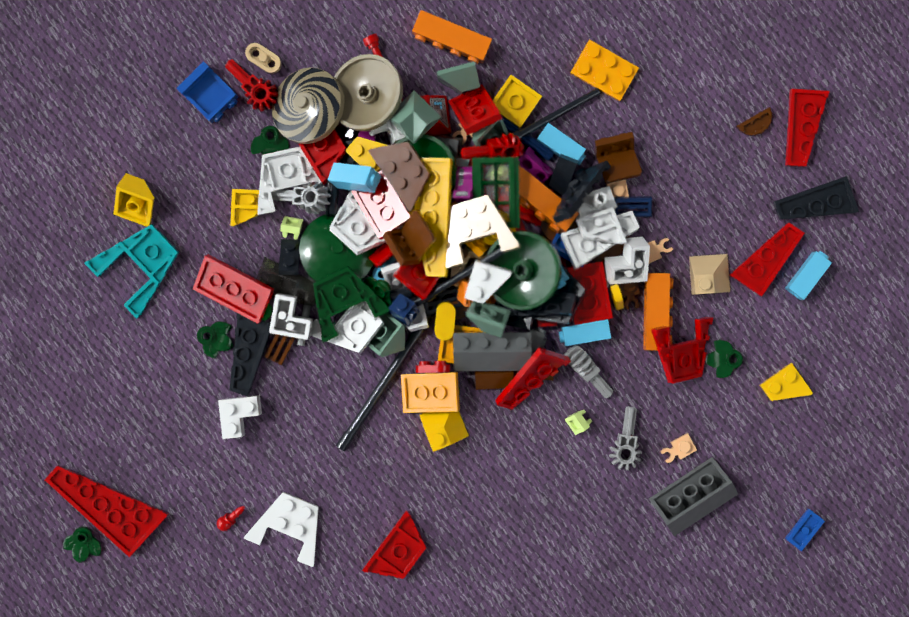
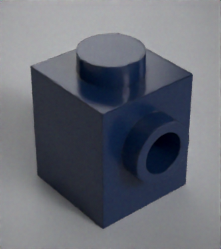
[389,293,420,327]

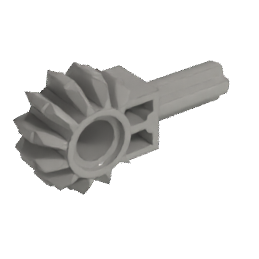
[271,181,331,214]
[564,345,613,398]
[609,406,642,470]

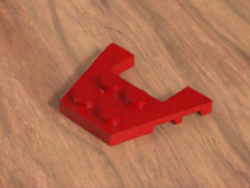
[651,317,713,384]

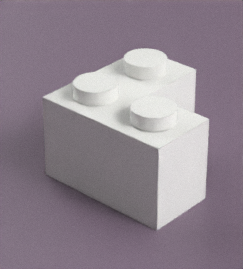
[604,237,650,284]
[269,293,313,340]
[218,395,262,439]

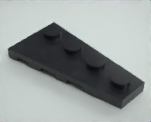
[773,176,859,220]

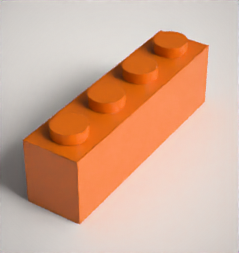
[412,10,492,64]
[502,165,579,233]
[643,273,673,350]

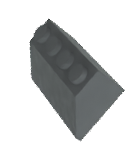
[453,332,532,371]
[649,457,738,536]

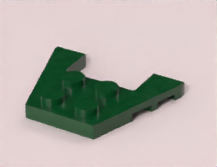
[313,266,390,343]

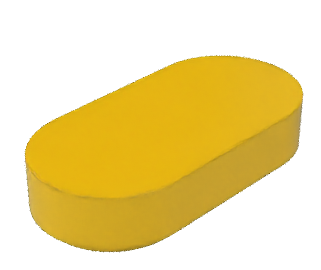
[610,284,624,310]
[434,302,456,341]

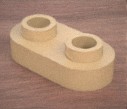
[245,43,281,74]

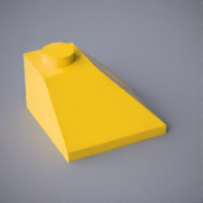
[114,173,154,227]
[419,411,469,452]

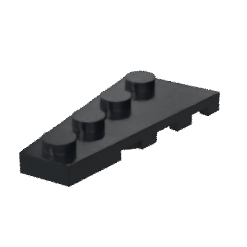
[552,161,611,224]
[495,291,577,317]
[229,313,271,397]

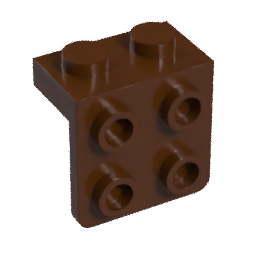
[595,132,642,184]
[383,210,435,266]

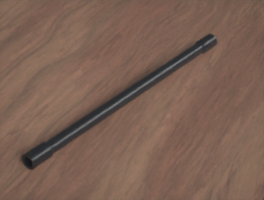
[336,273,455,451]

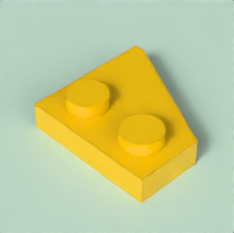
[230,189,259,226]
[760,363,813,401]

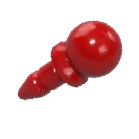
[216,506,245,531]

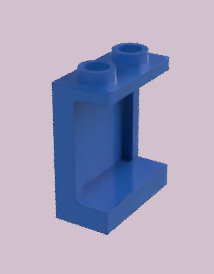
[176,61,239,123]

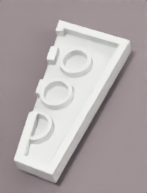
[561,211,640,270]

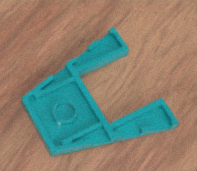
[84,224,179,319]

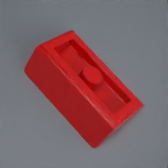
[369,242,393,268]

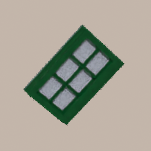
[472,157,520,228]

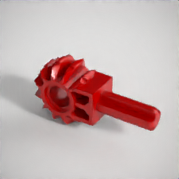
[225,59,278,112]
[461,133,524,166]

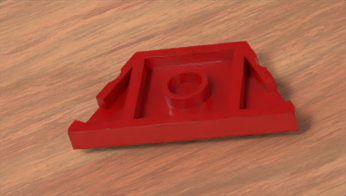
[298,129,346,185]
[362,510,426,579]

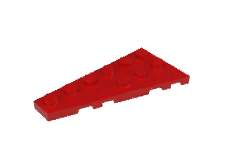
[45,465,169,557]

